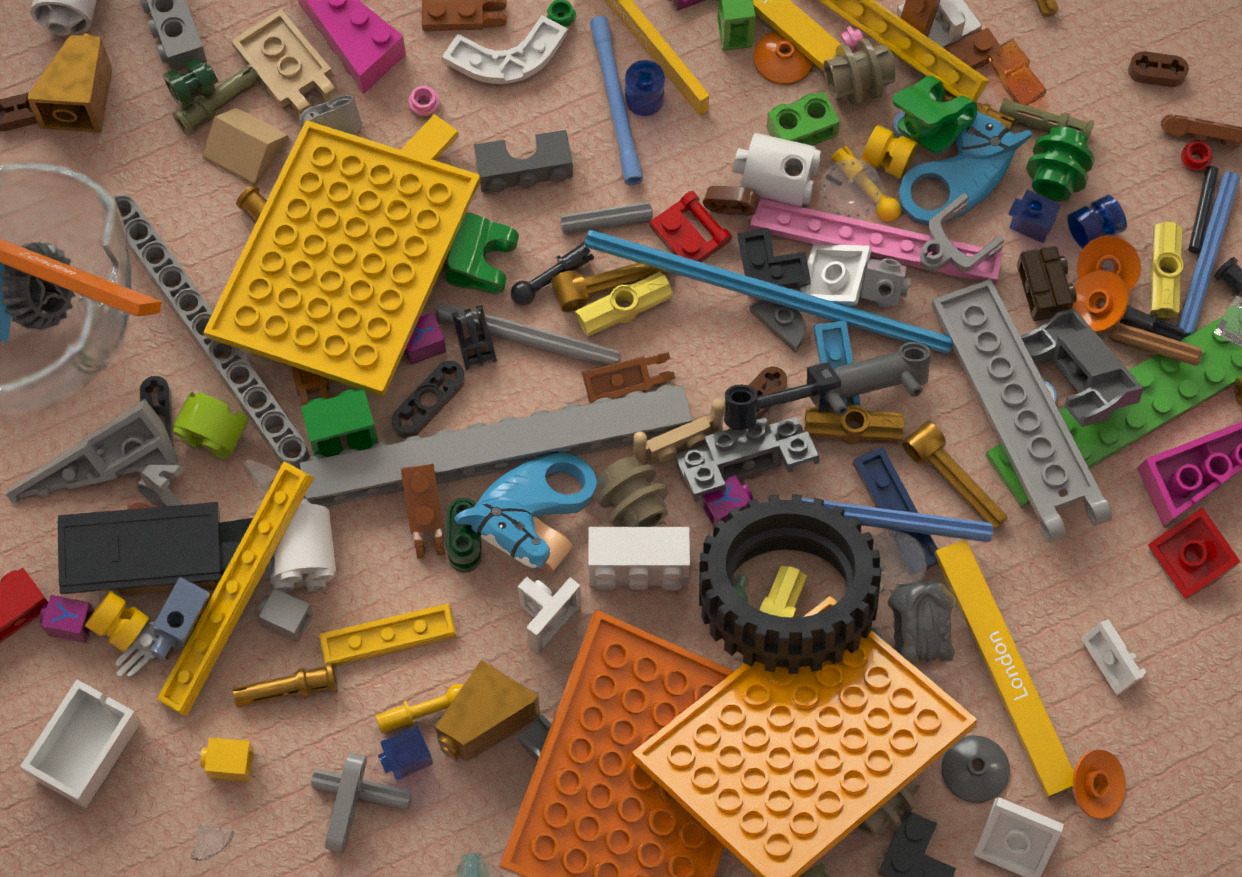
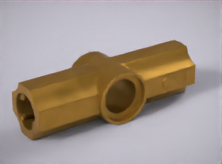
[804,405,904,444]

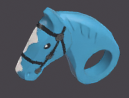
[898,111,1033,226]
[454,453,597,568]

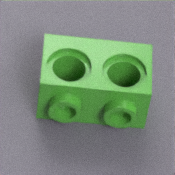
[717,0,756,51]
[766,91,840,146]

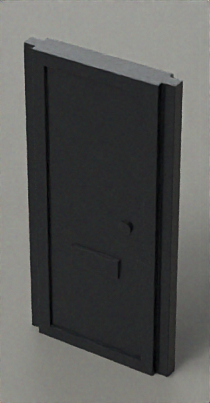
[57,502,222,594]

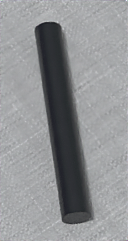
[1188,166,1219,253]

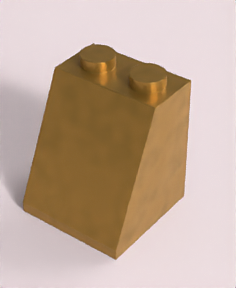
[27,34,112,133]
[435,660,540,762]

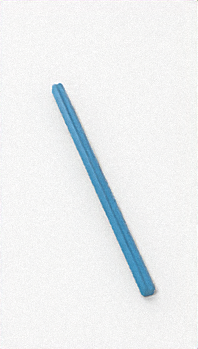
[585,230,952,354]

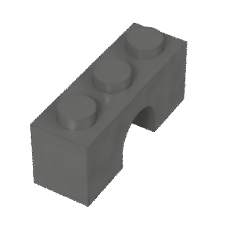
[474,130,573,192]

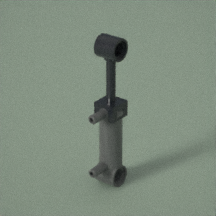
[724,342,931,430]

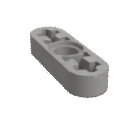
[325,752,367,853]

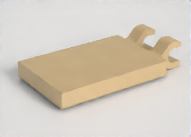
[231,9,338,117]

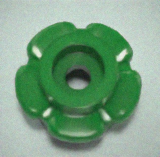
[546,0,576,28]

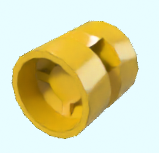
[861,125,918,179]
[85,590,149,653]

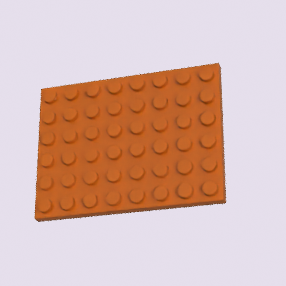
[498,610,734,877]

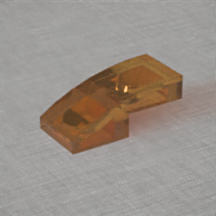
[987,39,1047,106]

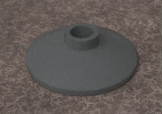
[942,735,1010,803]

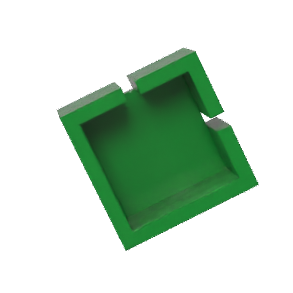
[300,389,379,457]

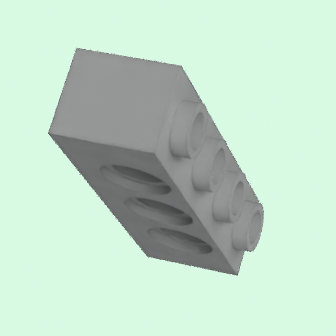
[140,0,207,71]

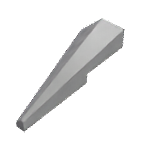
[6,399,178,503]

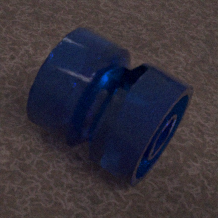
[625,60,665,116]
[1067,194,1127,249]

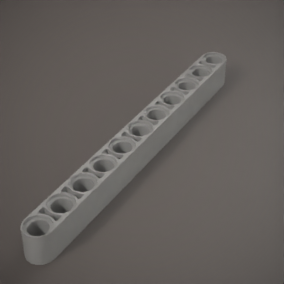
[108,195,310,470]

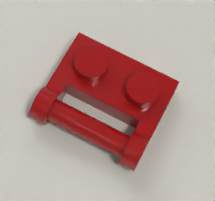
[649,191,733,262]

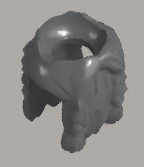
[888,581,955,665]

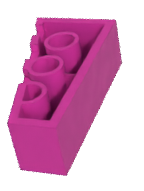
[298,0,406,94]
[1137,422,1242,527]

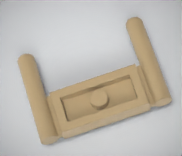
[633,398,725,465]

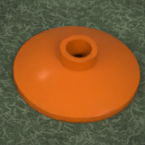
[754,31,814,85]
[1076,236,1141,292]
[1072,270,1129,332]
[1073,750,1126,819]

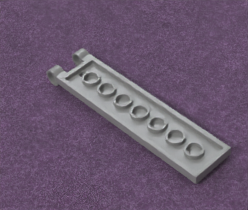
[932,279,1112,543]

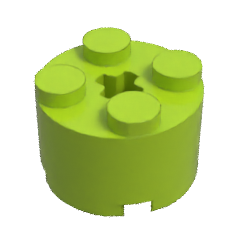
[172,391,249,461]

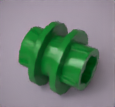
[1026,127,1095,202]

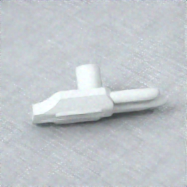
[116,621,179,677]

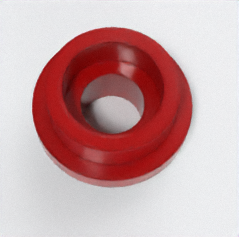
[1181,141,1213,171]

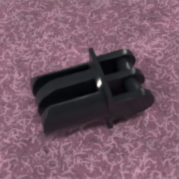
[451,305,497,370]

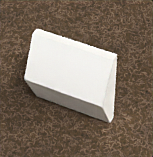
[799,244,872,307]

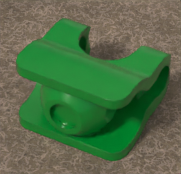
[893,76,978,153]
[445,213,519,294]

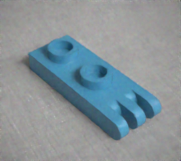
[813,320,860,409]

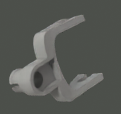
[920,192,1004,271]
[136,464,184,506]

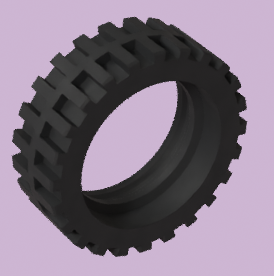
[699,494,882,674]

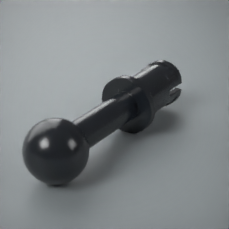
[510,242,594,306]

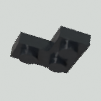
[737,228,811,296]
[878,812,956,877]

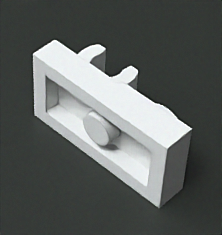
[1081,619,1146,695]

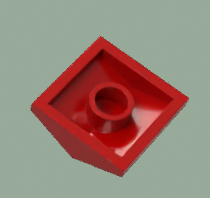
[1148,507,1241,599]

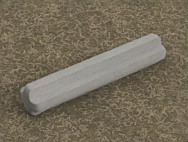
[560,202,653,234]
[311,769,411,810]

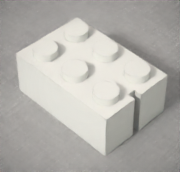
[588,527,690,590]
[20,680,141,809]

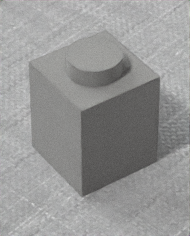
[258,588,313,642]

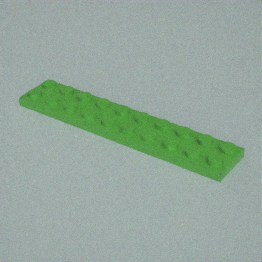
[985,306,1242,508]

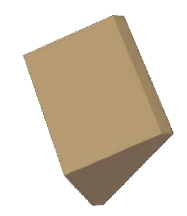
[203,108,289,185]

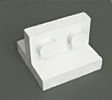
[897,0,982,48]
[518,577,581,655]
[973,797,1064,877]

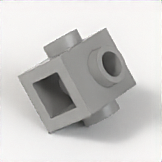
[860,258,910,307]

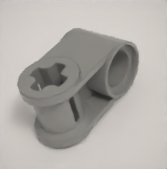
[299,95,362,134]

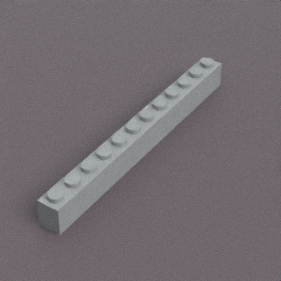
[300,385,692,507]

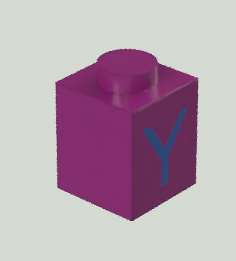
[403,312,446,365]
[700,475,753,526]
[39,595,94,643]

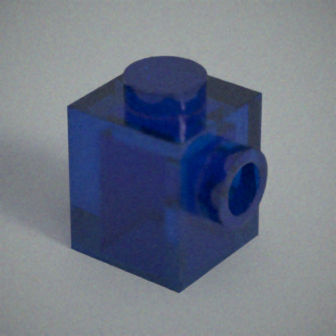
[1008,189,1061,244]
[378,725,433,780]

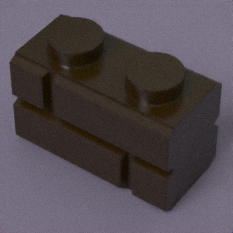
[1017,246,1077,321]

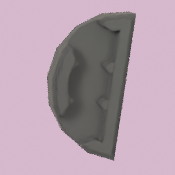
[750,300,805,352]

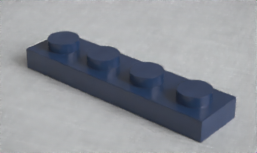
[853,447,939,576]

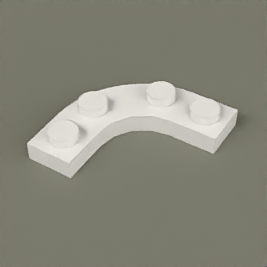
[442,15,568,84]

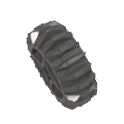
[0,242,76,330]

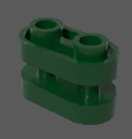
[162,58,218,107]
[446,498,482,573]

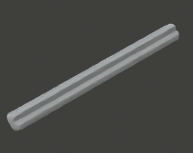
[437,303,621,366]

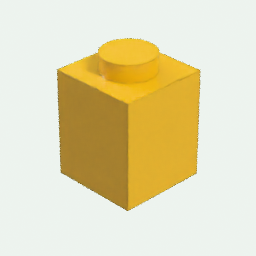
[200,737,254,782]

